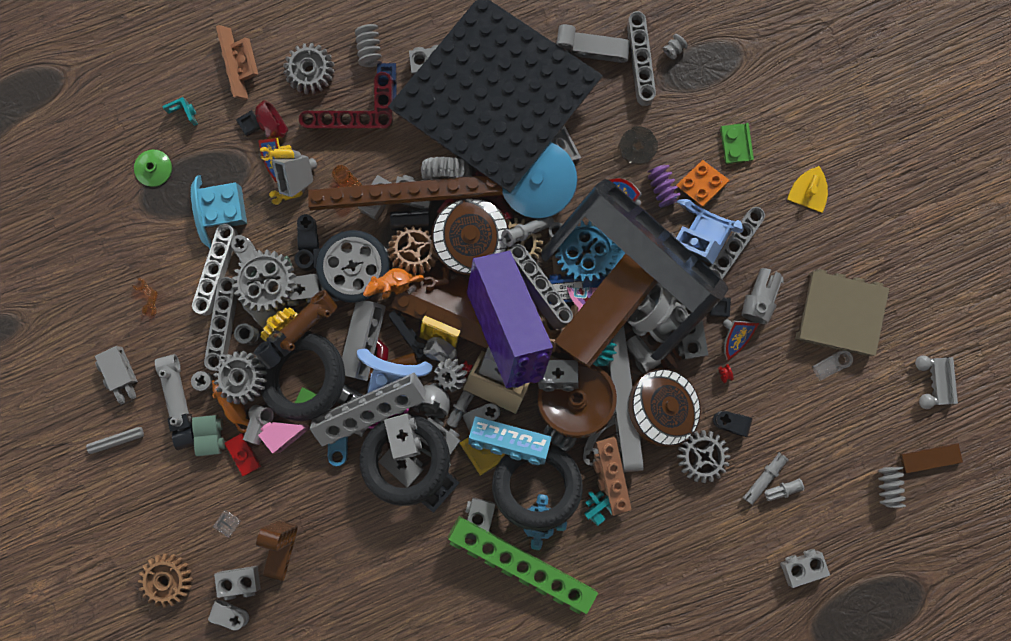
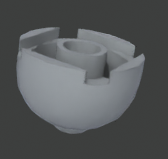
[411,383,450,418]

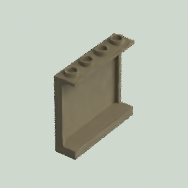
[795,269,889,357]

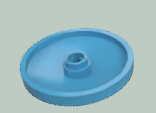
[502,143,577,219]

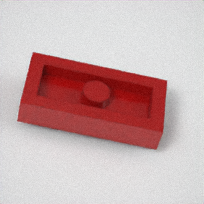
[225,433,261,477]

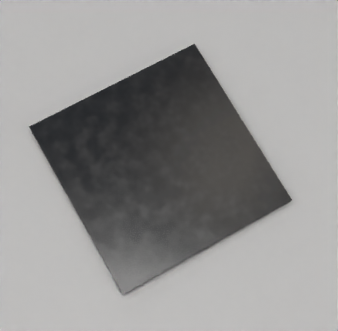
[388,0,603,193]

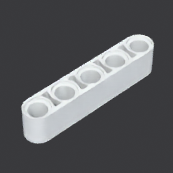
[192,224,238,316]

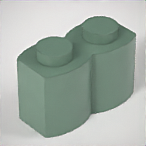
[192,415,225,456]

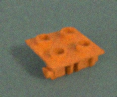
[676,160,730,207]

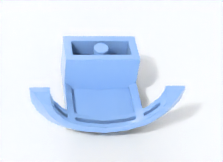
[676,199,744,264]
[357,349,433,404]

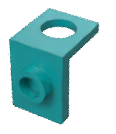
[162,97,198,126]

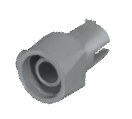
[741,268,783,324]

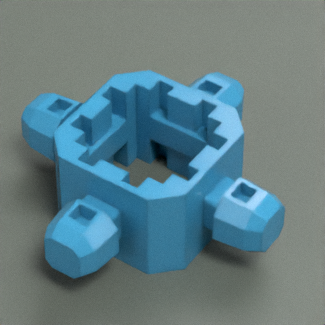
[524,494,567,550]

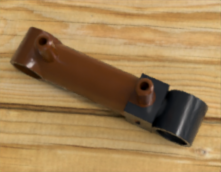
[254,290,337,369]

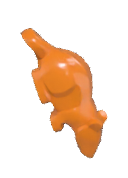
[363,268,424,299]
[212,380,250,433]

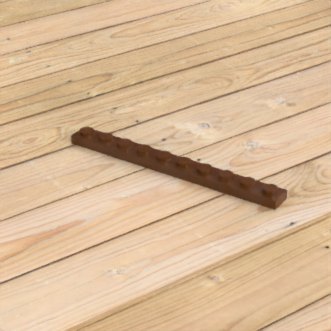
[308,176,503,211]

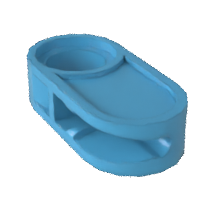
[328,436,348,466]

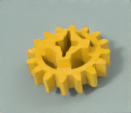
[260,307,297,341]

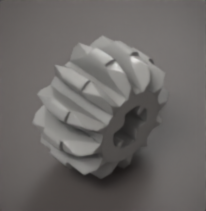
[434,359,468,392]

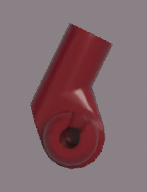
[375,338,389,361]

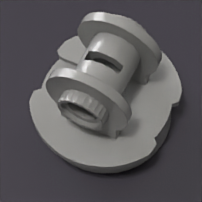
[627,282,689,343]

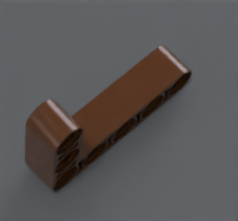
[256,521,298,581]

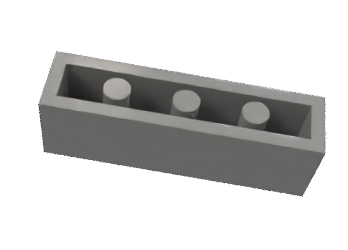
[342,301,386,381]

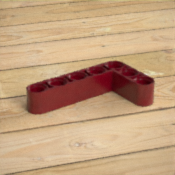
[299,72,394,128]

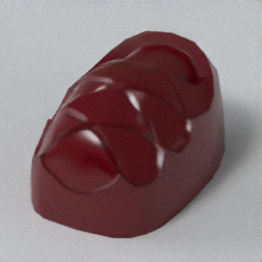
[255,100,289,141]

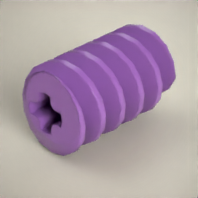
[647,165,681,208]

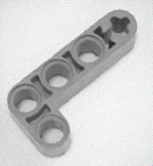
[556,24,630,62]

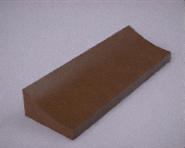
[554,253,658,368]

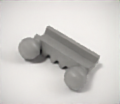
[915,355,958,409]

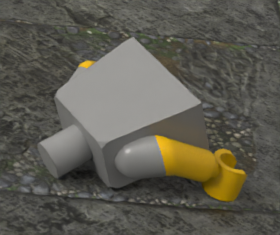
[260,147,317,205]

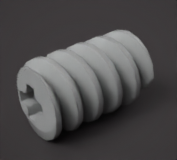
[355,24,382,67]
[878,467,906,507]

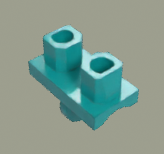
[584,491,612,526]

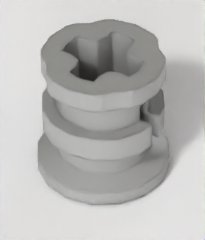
[663,34,688,59]
[191,371,213,391]

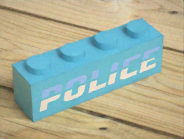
[469,416,552,465]

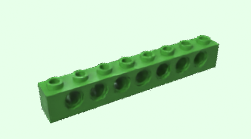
[447,516,598,614]

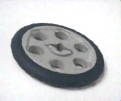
[316,230,389,303]

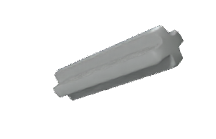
[86,427,144,454]

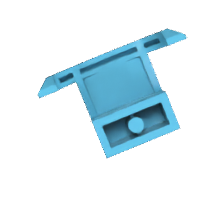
[191,175,247,248]

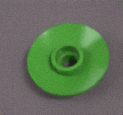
[134,150,172,187]

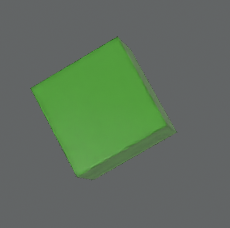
[295,387,317,403]

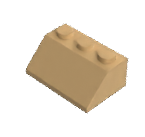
[463,351,530,414]

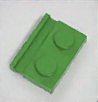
[720,123,754,164]

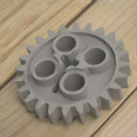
[232,250,296,313]

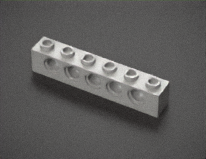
[310,372,426,446]

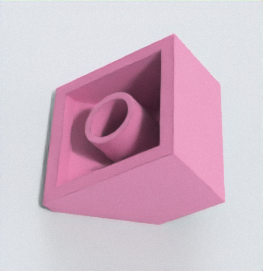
[258,422,310,453]

